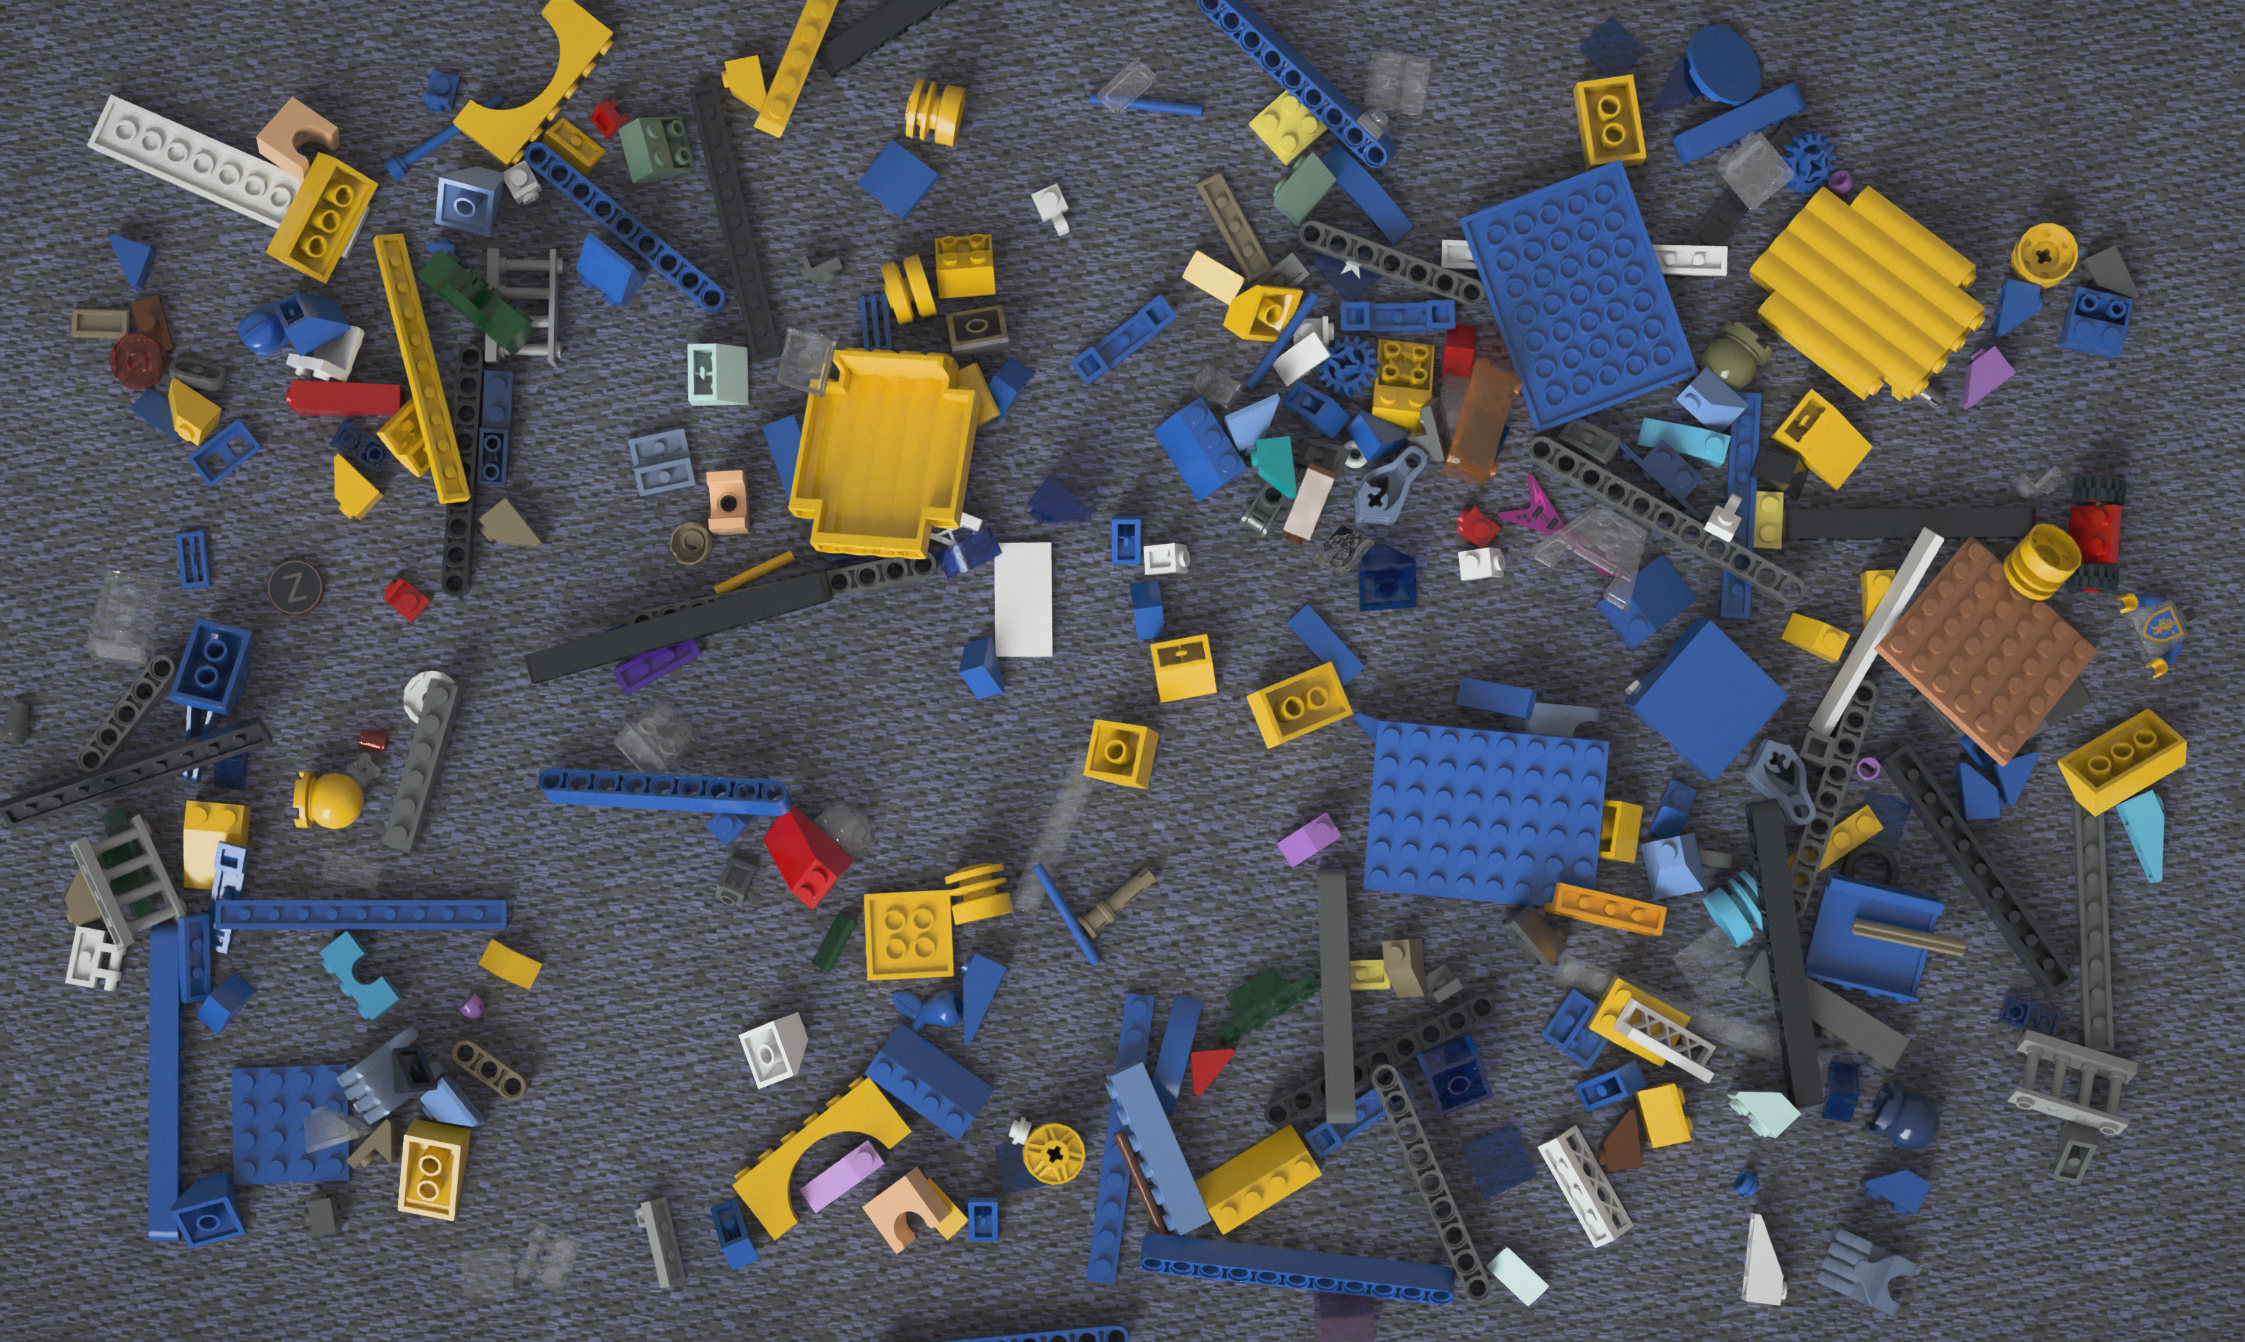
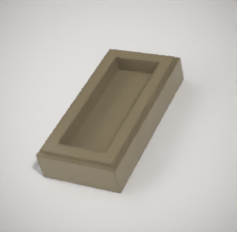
[71,308,131,339]

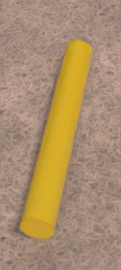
[714,550,795,594]

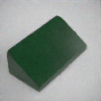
[812,913,856,972]

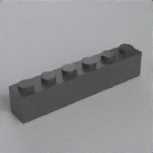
[382,678,466,852]
[1739,949,1910,1071]

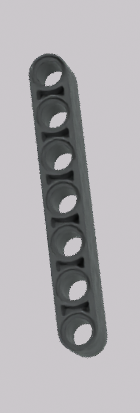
[1297,220,1485,307]

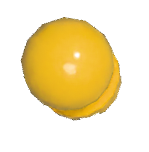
[293,771,364,829]

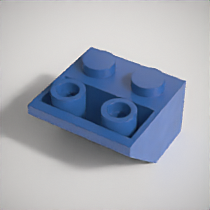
[2058,286,2133,359]
[273,292,351,357]

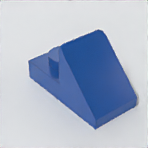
[1648,780,1697,839]

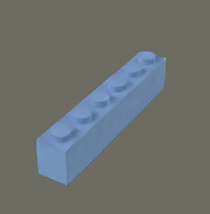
[1105,1061,1212,1236]

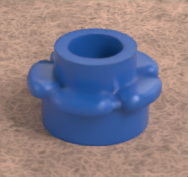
[1733,1170,1760,1198]

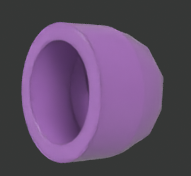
[1828,170,1853,195]
[1856,756,1880,780]
[459,993,484,1019]

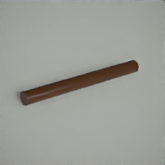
[1113,1130,1169,1235]

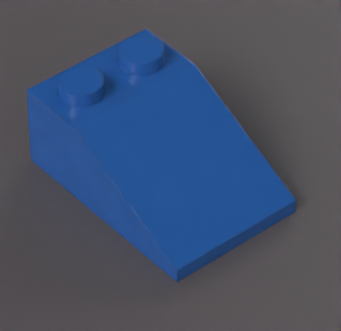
[576,232,644,308]
[1595,554,1697,650]

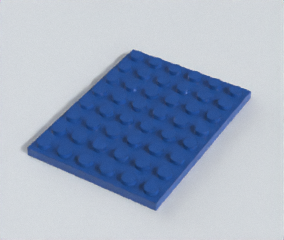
[1459,159,1699,433]
[1363,719,1610,907]

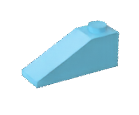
[1637,418,1731,468]
[2115,790,2164,883]

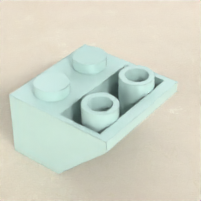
[688,343,749,406]
[1727,1090,1801,1138]

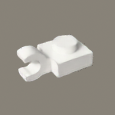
[1031,183,1069,236]
[1704,493,1742,542]

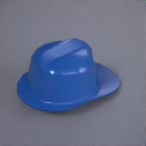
[237,301,290,358]

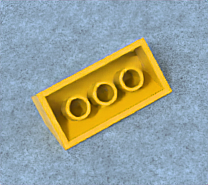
[266,152,378,284]
[2058,708,2187,817]
[1195,1124,1322,1235]

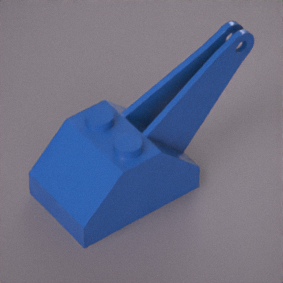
[169,618,254,783]

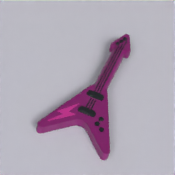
[1497,474,1621,579]

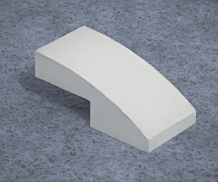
[1273,332,1332,387]

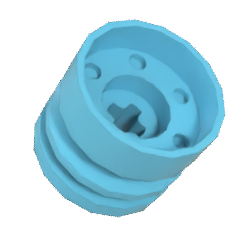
[1702,870,1763,948]

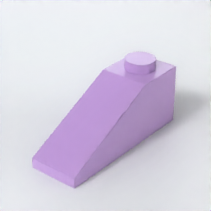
[799,1139,886,1213]

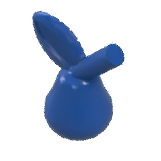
[892,989,963,1034]

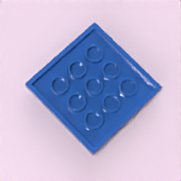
[232,1064,351,1185]

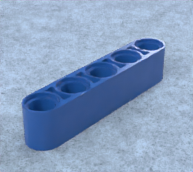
[1671,82,1808,166]

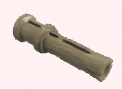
[1077,867,1157,939]

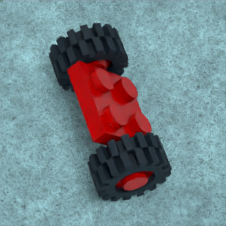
[2065,476,2127,594]

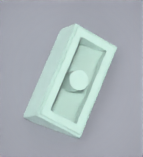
[1486,1245,1549,1306]

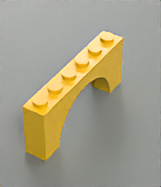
[453,0,614,167]
[732,1076,913,1240]

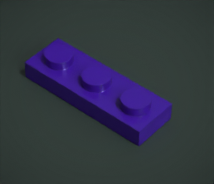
[612,640,702,696]

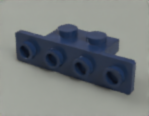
[1619,439,1706,522]

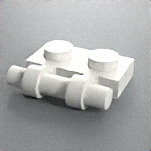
[65,926,127,992]

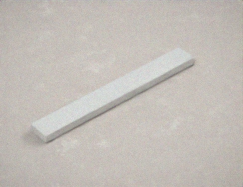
[1808,527,1944,736]

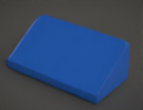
[130,388,183,443]

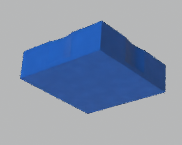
[1623,617,1789,781]

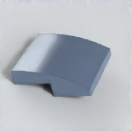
[628,427,696,497]

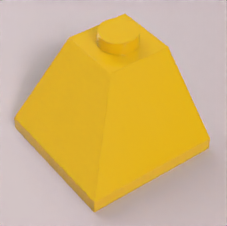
[1223,285,1303,342]

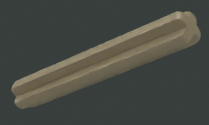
[1852,918,1966,956]

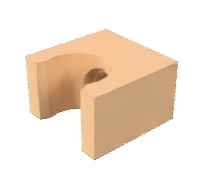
[256,96,340,182]
[706,470,750,535]
[862,1167,951,1254]

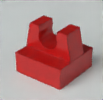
[590,99,630,139]

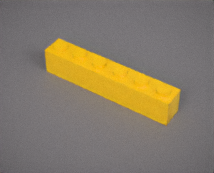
[753,0,838,138]

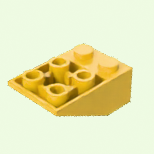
[1371,339,1435,432]
[1771,389,1872,491]

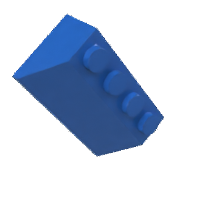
[864,1022,995,1141]

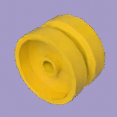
[880,254,937,325]

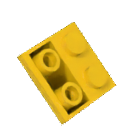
[935,234,996,299]
[1150,634,1217,703]
[1635,1082,1693,1148]

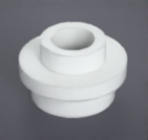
[1343,440,1367,468]
[1009,1117,1032,1145]

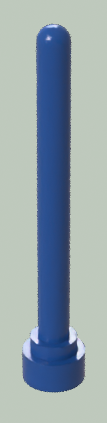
[383,95,504,182]

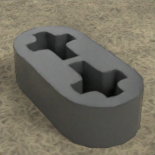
[1698,849,1734,870]

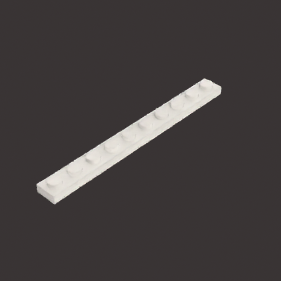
[1441,240,1728,276]

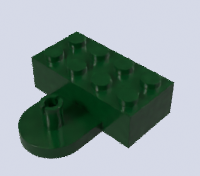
[417,249,536,357]

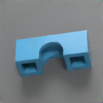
[319,931,404,1021]

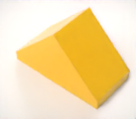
[479,939,543,990]

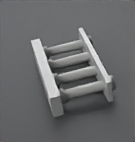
[485,248,564,366]
[70,814,188,950]
[2007,1029,2138,1135]

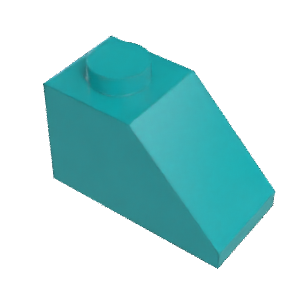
[1250,436,1297,499]

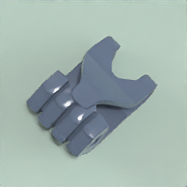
[1353,446,1428,526]
[1506,702,1602,736]
[1744,739,1816,827]
[336,1025,445,1124]
[1817,1229,1917,1316]

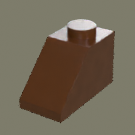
[1597,1108,1643,1171]

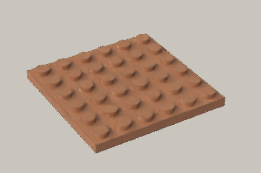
[1874,537,2098,767]

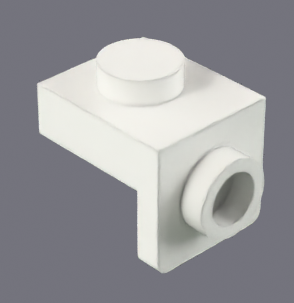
[1458,548,1505,581]

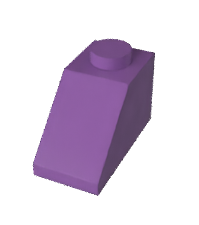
[1962,346,2016,410]
[1277,812,1342,868]

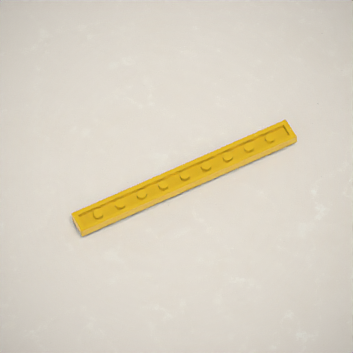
[373,234,470,504]

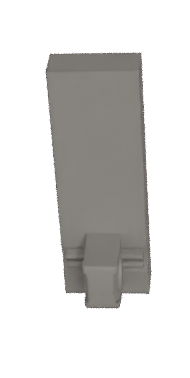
[635,1197,686,1288]

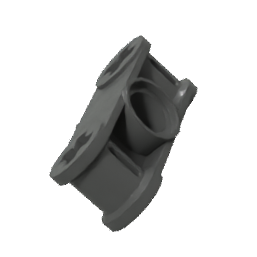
[1239,466,1306,538]

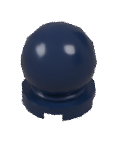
[1865,1079,1940,1150]

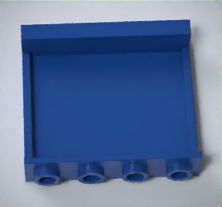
[1804,871,1945,1004]

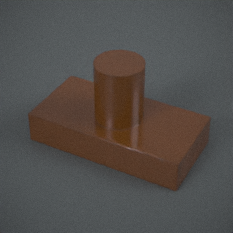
[131,295,175,353]

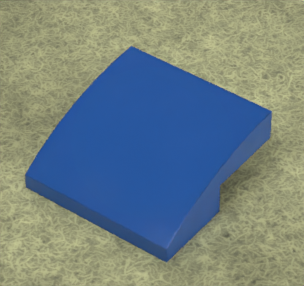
[857,140,940,221]
[1541,989,1609,1070]

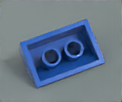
[1153,397,1247,503]

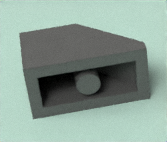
[2078,245,2140,301]
[2052,1119,2098,1184]

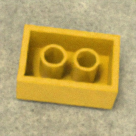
[1573,74,1647,172]

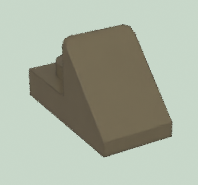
[346,1118,396,1169]

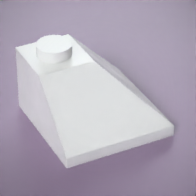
[739,1012,808,1089]

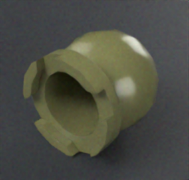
[1700,320,1773,392]

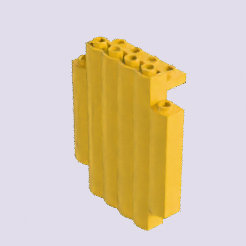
[1749,185,1985,402]
[788,348,981,559]

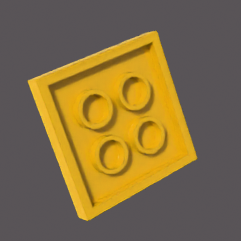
[864,890,954,981]

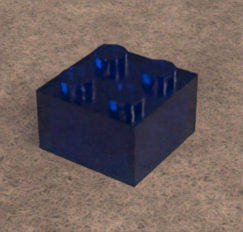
[1416,1034,1494,1117]

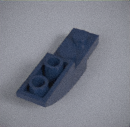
[477,369,515,487]

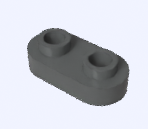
[169,357,226,392]

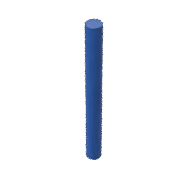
[1089,93,1202,116]
[1245,291,1319,391]
[1032,862,1102,965]

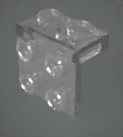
[1716,132,1794,210]

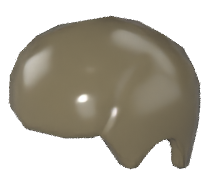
[670,521,713,565]

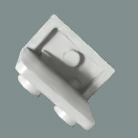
[286,325,364,382]

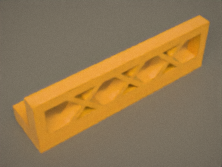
[1543,883,1667,936]

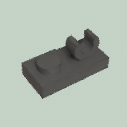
[1249,251,1311,289]
[1557,418,1622,465]

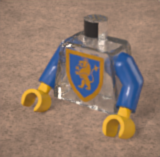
[2117,593,2197,679]

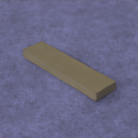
[1196,171,1272,284]

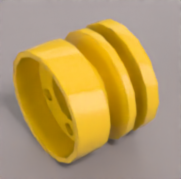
[905,78,966,147]
[2011,223,2078,289]
[2003,523,2082,601]
[944,863,1014,925]
[1022,1122,1085,1185]

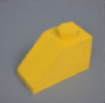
[721,55,767,112]
[168,378,222,446]
[334,454,384,520]
[1860,570,1895,629]
[1781,613,1850,663]

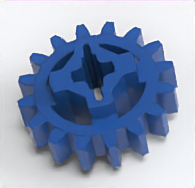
[1779,131,1837,194]
[1318,336,1380,398]

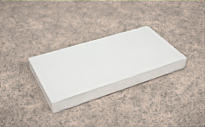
[994,542,1053,657]

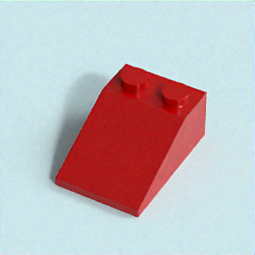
[763,806,855,910]

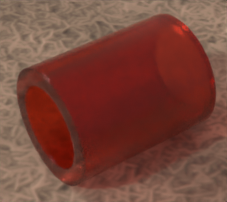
[358,730,389,754]

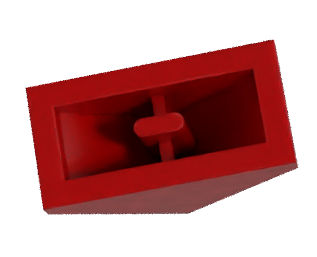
[1440,324,1475,382]
[1190,1048,1236,1097]

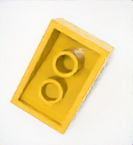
[1246,661,1353,749]
[184,800,251,890]
[1586,974,1691,1067]
[398,1119,470,1221]

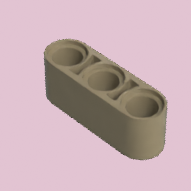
[452,1040,529,1099]

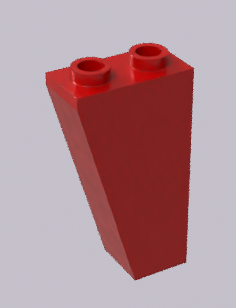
[286,380,405,416]

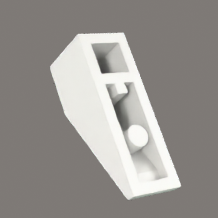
[1741,1213,1787,1305]

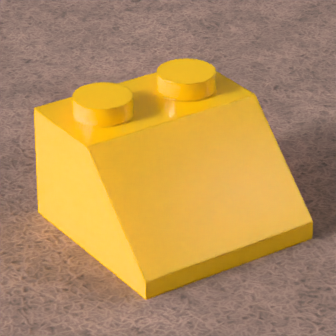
[1083,719,1159,789]
[1598,800,1643,863]

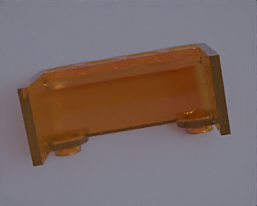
[1439,356,1523,488]

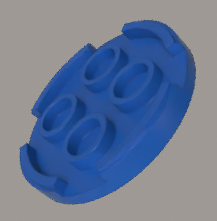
[1686,25,1761,106]

